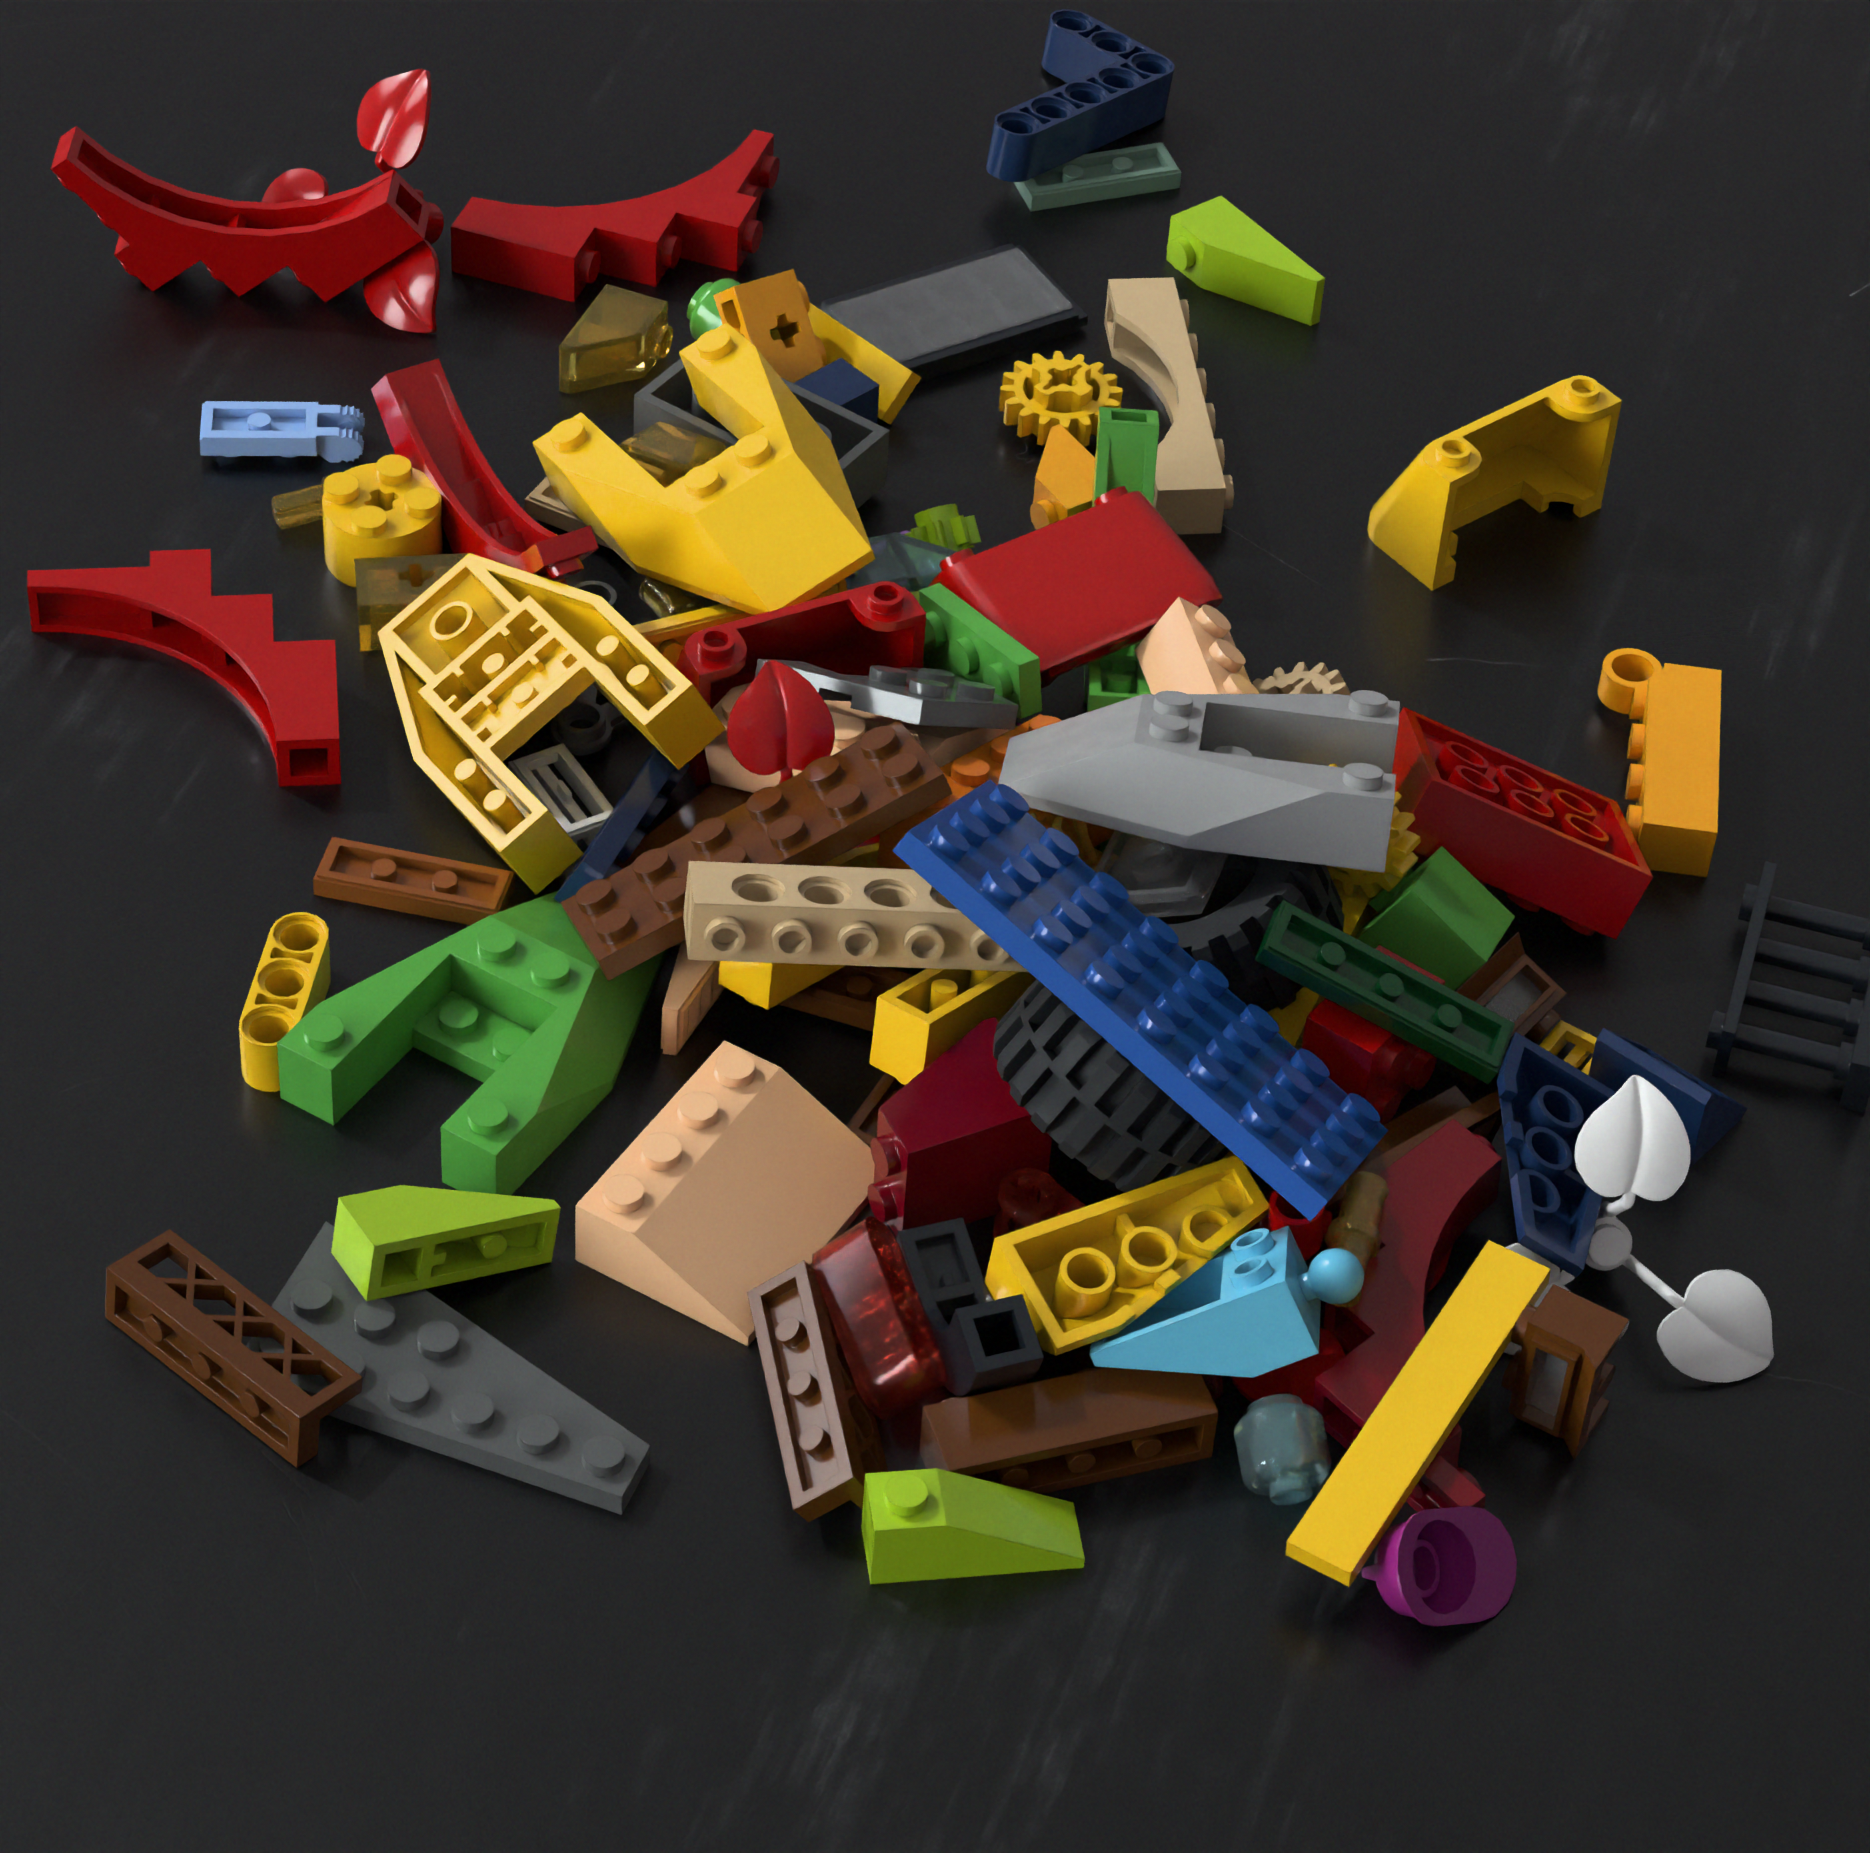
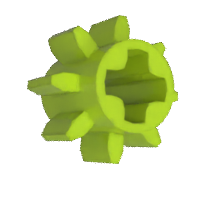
[904,504,981,573]

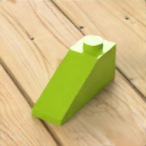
[1166,195,1325,326]
[331,1185,561,1301]
[861,1468,1085,1585]

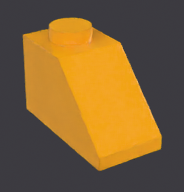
[1030,424,1095,530]

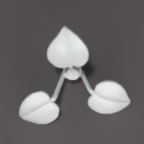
[1504,1075,1774,1382]

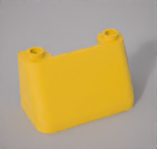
[1367,375,1622,591]

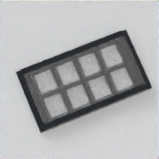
[818,243,1088,383]

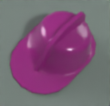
[1361,1506,1517,1627]

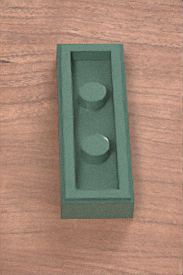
[1014,142,1181,212]

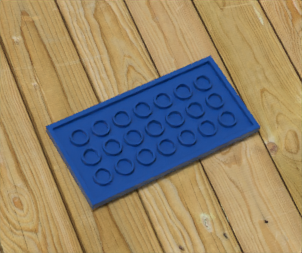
[892,779,1389,1221]

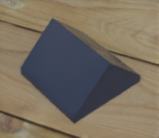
[1588,1028,1748,1168]

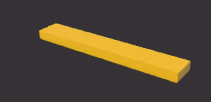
[1286,1240,1551,1587]

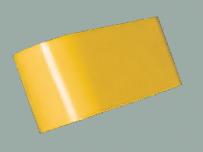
[239,912,331,1092]

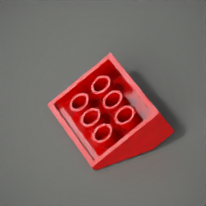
[1392,707,1653,940]

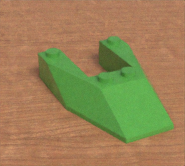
[277,890,669,1195]

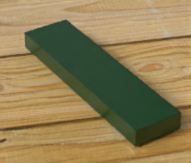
[1255,900,1515,1084]

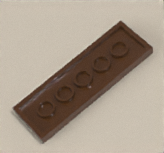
[561,720,953,981]

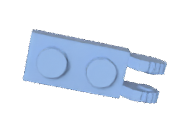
[200,401,365,463]

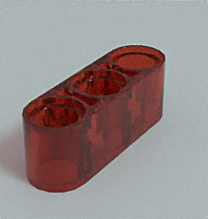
[812,1216,947,1420]

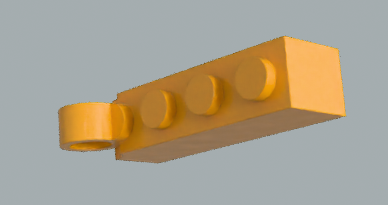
[1597,648,1722,877]

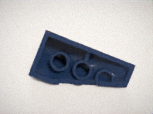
[1497,1032,1616,1278]

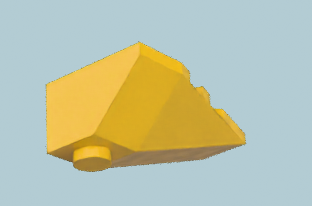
[985,1155,1269,1356]

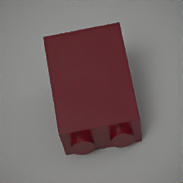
[867,1017,1052,1236]

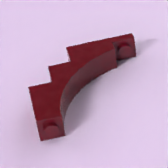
[1312,1118,1502,1512]

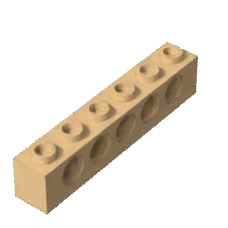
[683,861,1028,972]

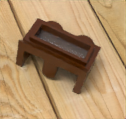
[1442,931,1567,1089]
[1501,1284,1629,1460]

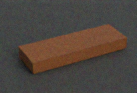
[313,837,515,925]

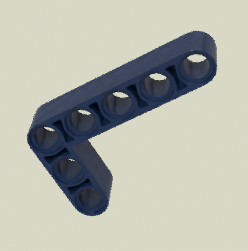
[986,9,1175,182]

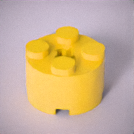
[322,454,443,593]

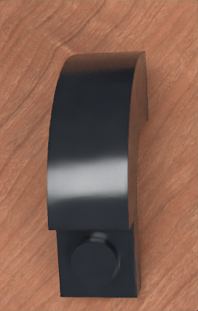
[894,1217,1044,1396]

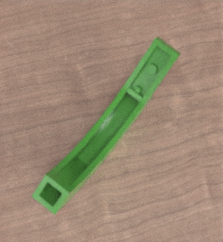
[1084,407,1159,712]

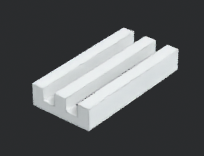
[508,743,613,846]

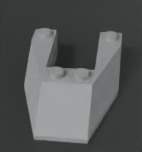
[998,690,1400,873]

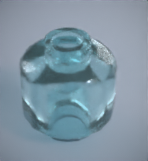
[1234,1394,1332,1505]

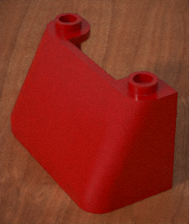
[928,486,1224,689]
[674,581,926,786]

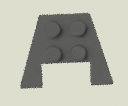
[755,659,1019,730]

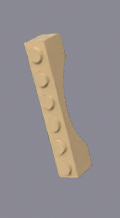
[1104,277,1234,534]

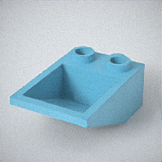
[1089,1226,1364,1378]

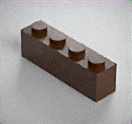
[919,1367,1219,1494]

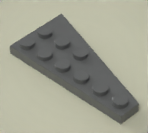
[246,1221,650,1515]

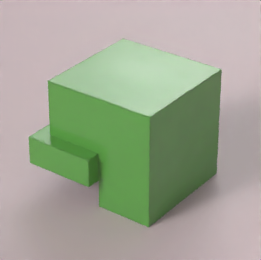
[1354,846,1515,991]

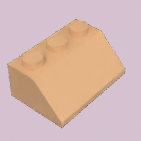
[1134,597,1259,694]

